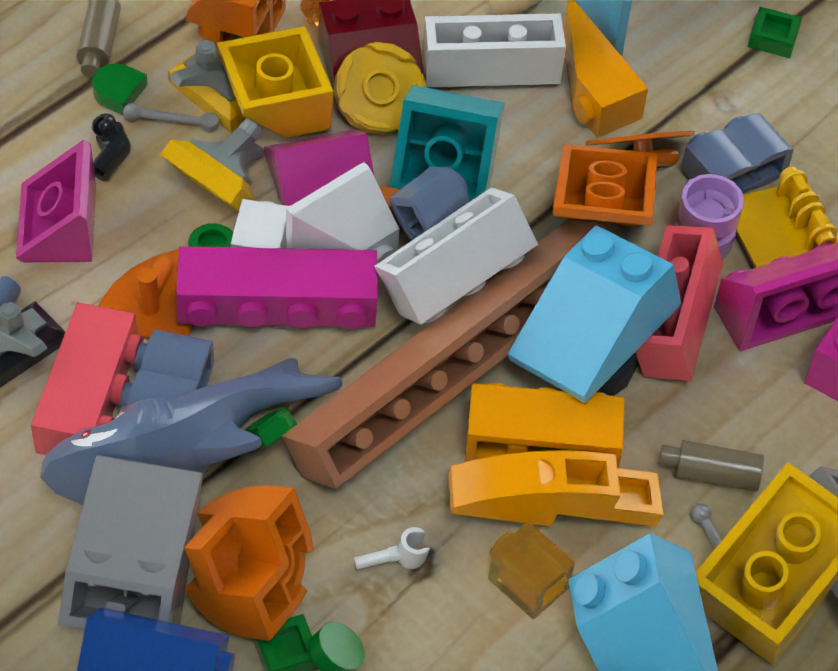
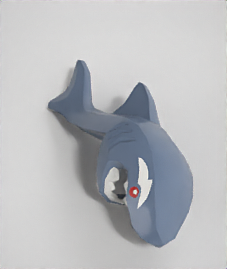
[40,358,342,505]

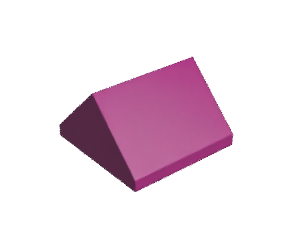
[264,129,375,206]
[16,139,96,263]

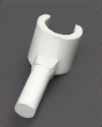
[354,527,430,570]

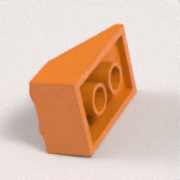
[553,144,657,227]

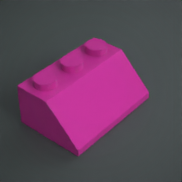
[714,243,838,352]

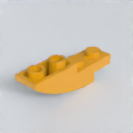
[448,451,663,527]

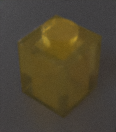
[488,521,575,620]

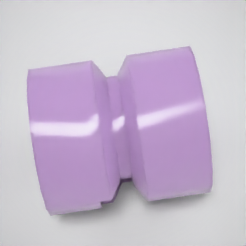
[675,174,744,259]

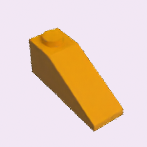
[563,0,648,138]

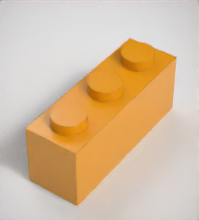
[465,383,625,468]

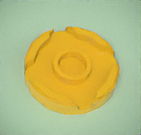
[334,42,426,135]

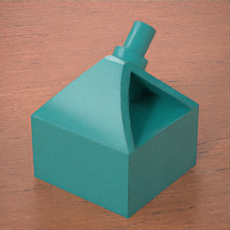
[390,85,505,201]

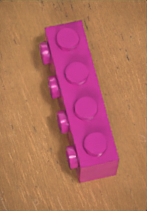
[177,246,378,329]

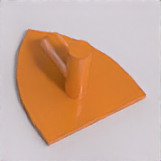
[586,131,695,190]
[98,249,194,340]

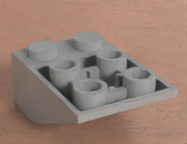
[58,455,203,630]

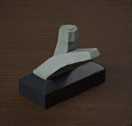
[0,301,65,388]

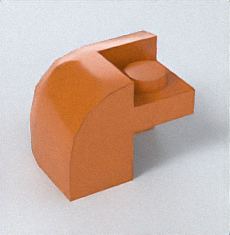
[185,0,286,60]
[184,485,314,641]

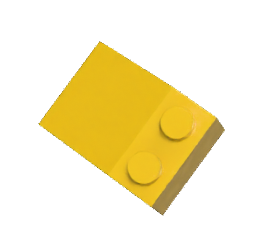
[696,462,838,665]

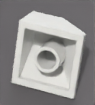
[286,162,399,264]

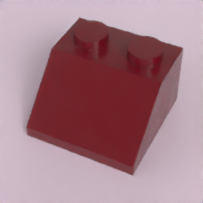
[318,0,424,105]

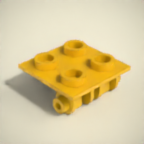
[736,166,838,268]

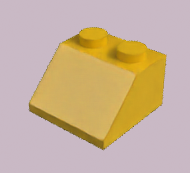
[217,26,334,138]

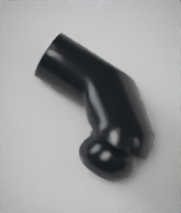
[92,113,131,181]

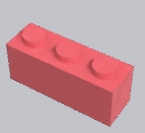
[636,225,723,381]
[31,302,144,455]

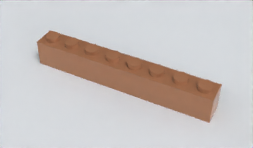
[282,219,609,489]

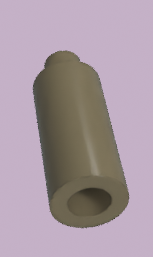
[76,0,121,77]
[659,440,764,491]

